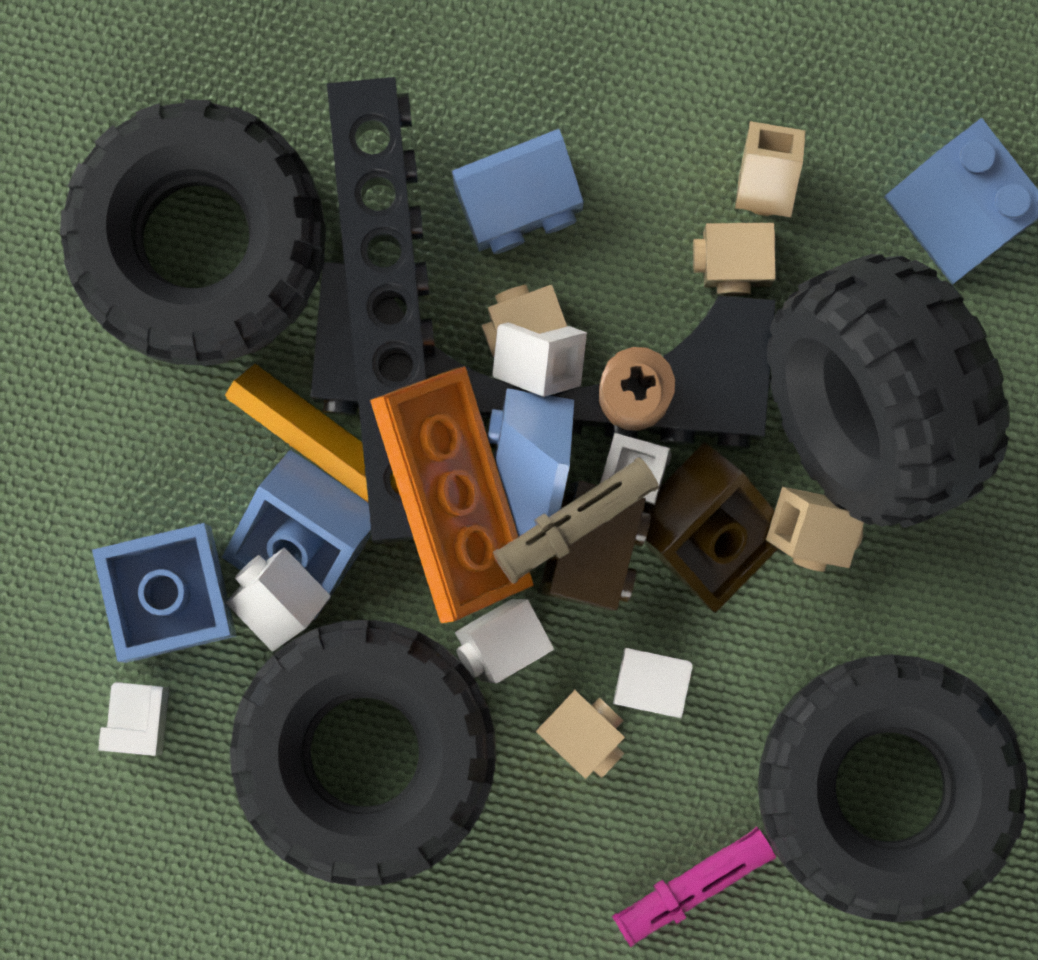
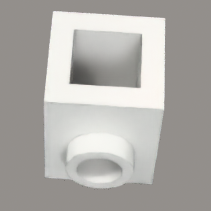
[226,547,331,652]
[455,599,554,684]

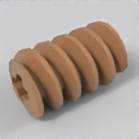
[599,347,675,431]

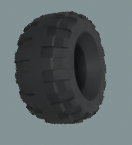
[60,99,326,366]
[767,254,1010,528]
[230,620,496,886]
[758,654,1029,922]

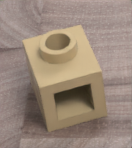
[735,121,806,217]
[693,223,775,297]
[481,285,567,357]
[766,486,864,572]
[536,690,625,779]

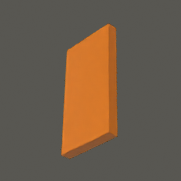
[370,366,534,623]

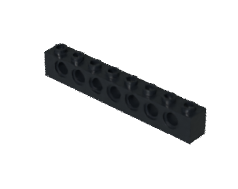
[327,77,436,544]

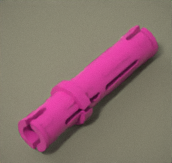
[612,827,776,947]

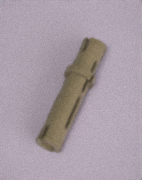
[493,457,659,584]

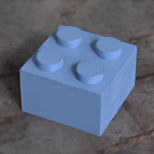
[92,523,237,663]

